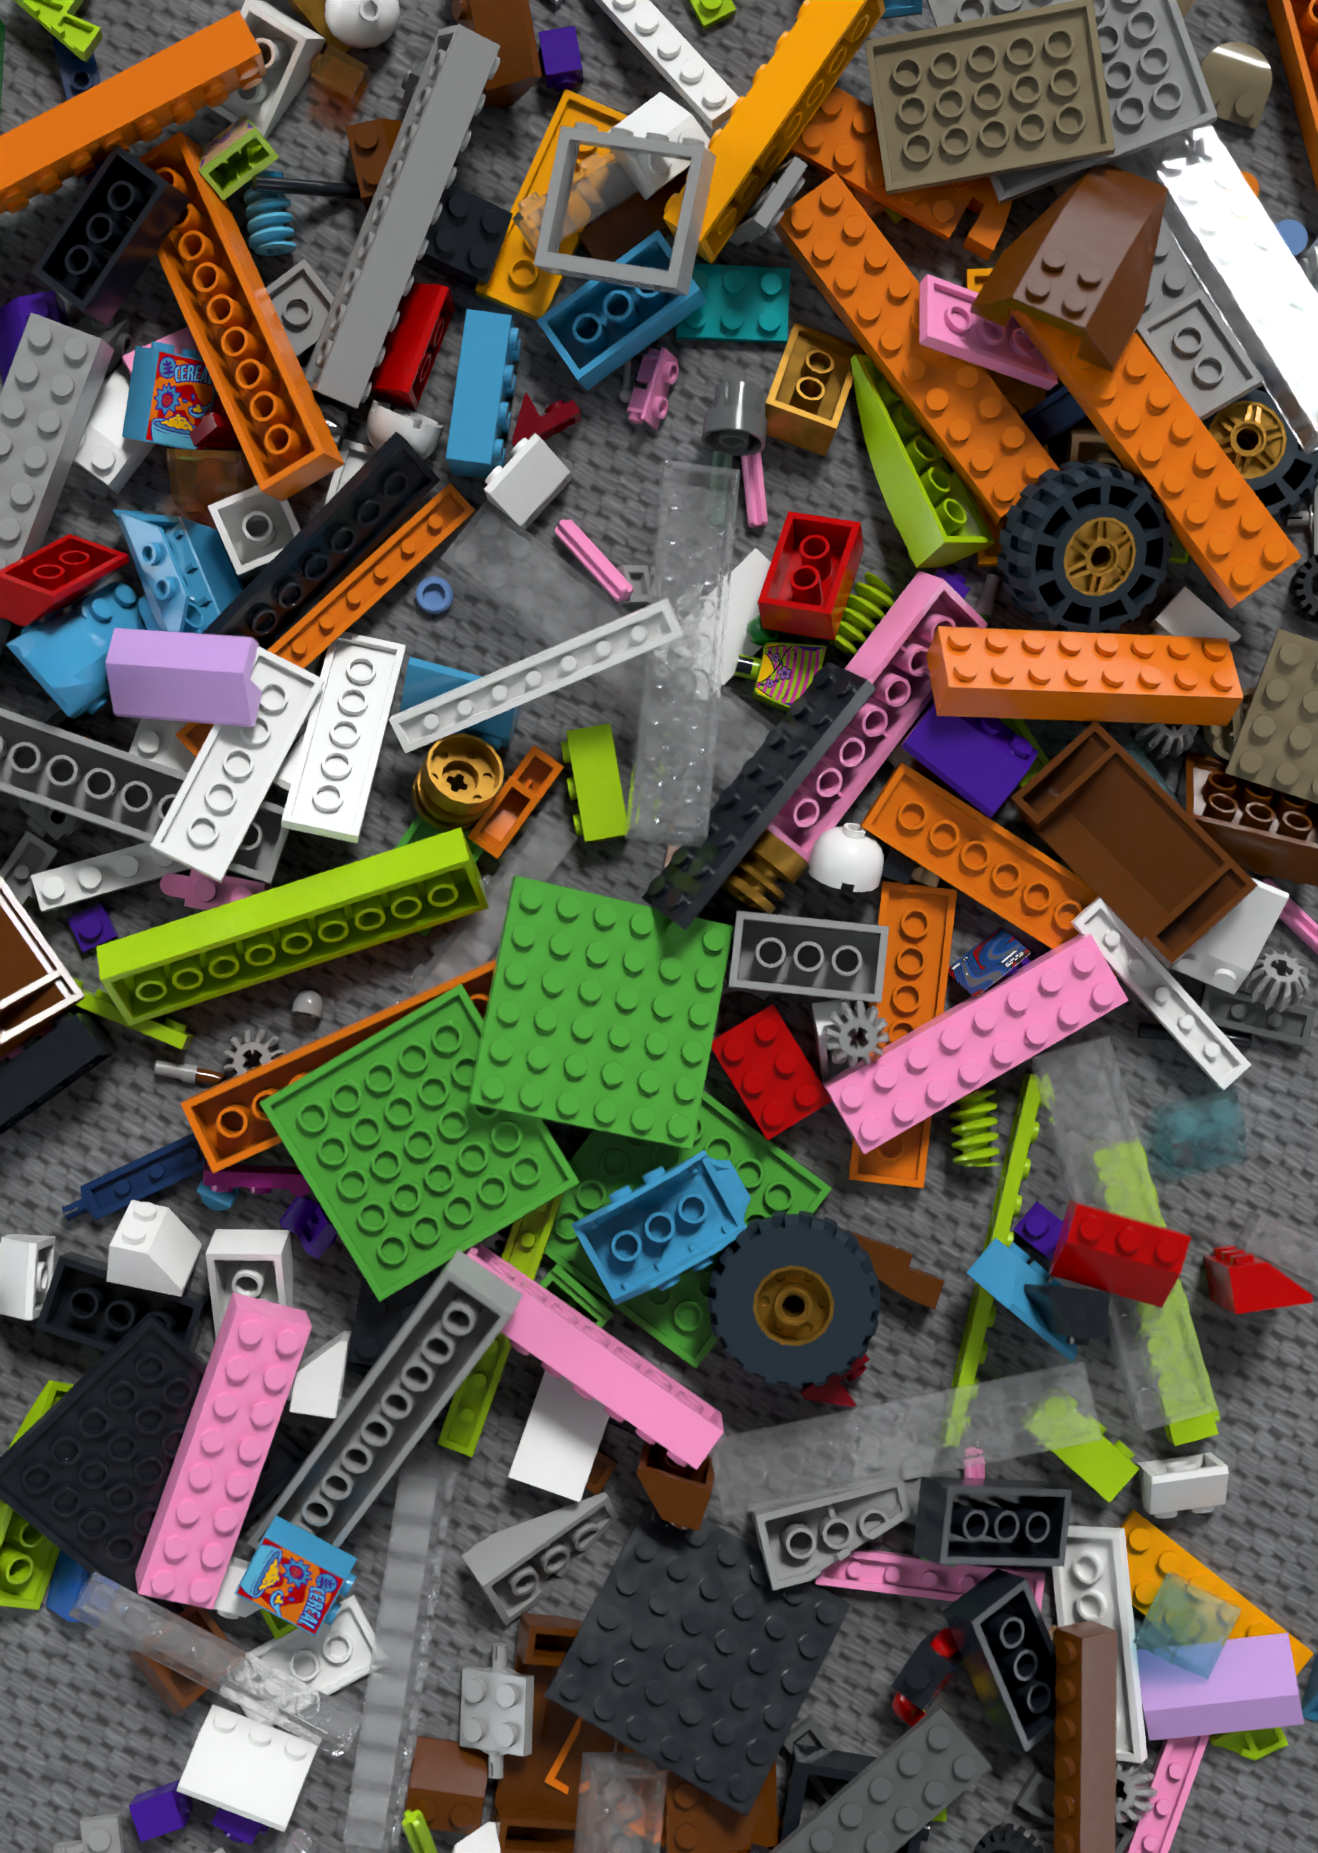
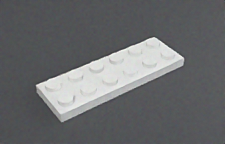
[281,632,406,844]
[150,646,325,883]
[1052,1526,1148,1763]

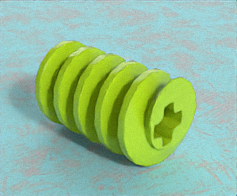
[826,572,895,656]
[950,1089,1001,1167]

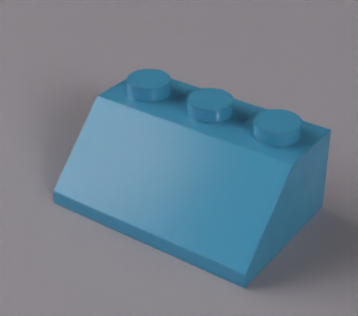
[400,657,522,750]
[967,1238,1077,1362]

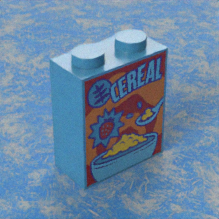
[122,341,215,453]
[234,1515,357,1637]

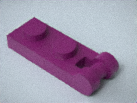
[202,1163,311,1197]

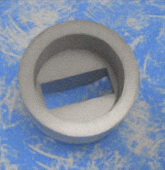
[291,990,323,1019]

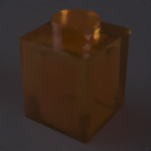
[310,45,372,110]

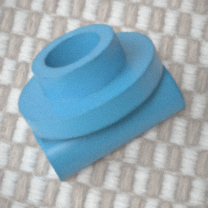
[197,1179,239,1211]

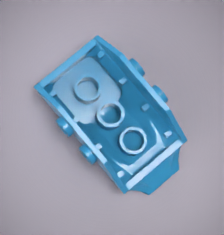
[112,509,244,634]
[6,582,147,719]
[571,1150,751,1305]

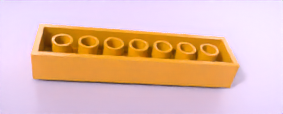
[663,0,886,264]

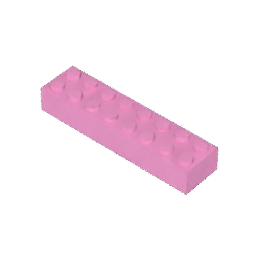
[766,571,988,862]
[822,934,1129,1154]
[465,1242,724,1470]
[135,1292,312,1610]

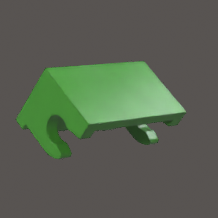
[539,1263,614,1328]

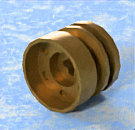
[411,733,504,832]
[721,829,808,914]

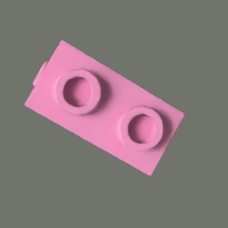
[627,347,679,430]

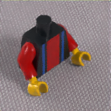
[891,1628,963,1727]

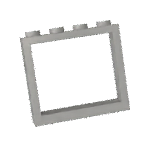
[534,122,716,296]

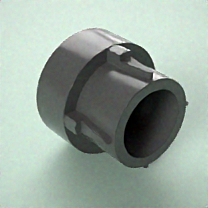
[702,381,768,456]

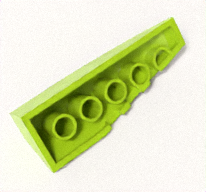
[851,354,995,568]
[0,1380,74,1610]

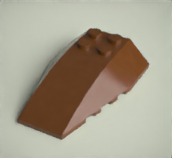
[970,163,1168,372]

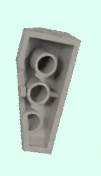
[750,1476,911,1591]
[461,1492,618,1626]

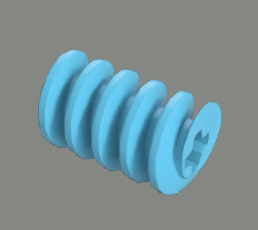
[242,170,297,256]

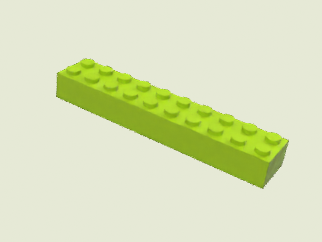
[96,827,489,1026]

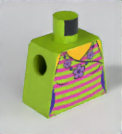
[198,116,279,200]
[734,642,826,712]

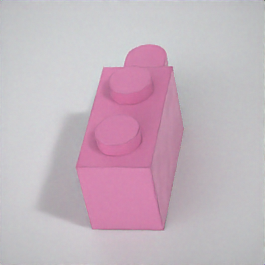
[160,869,272,910]

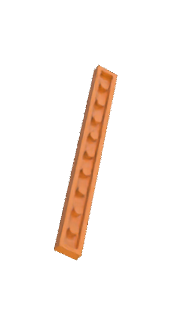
[175,483,476,758]

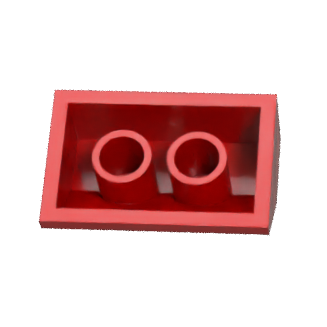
[369,283,455,411]
[0,534,129,627]
[1049,1200,1191,1308]
[1204,1245,1313,1314]

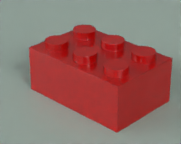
[758,511,864,641]
[711,1004,832,1140]

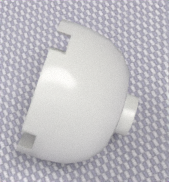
[324,0,400,49]
[366,400,444,460]
[807,823,884,892]

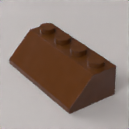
[451,0,542,107]

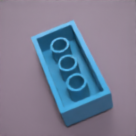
[536,230,707,391]
[446,309,522,479]

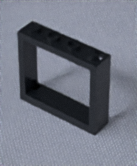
[778,1743,930,1853]

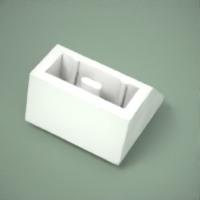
[484,433,572,533]

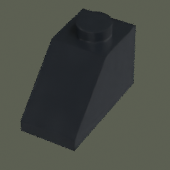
[1024,1284,1110,1346]

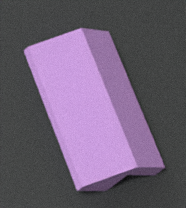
[105,628,263,727]
[1137,1633,1304,1741]

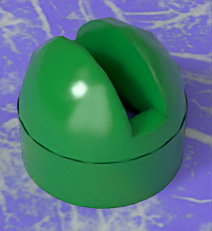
[746,615,779,646]

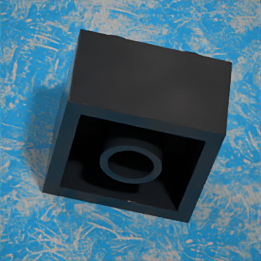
[415,184,513,289]

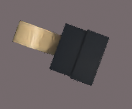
[881,844,940,888]

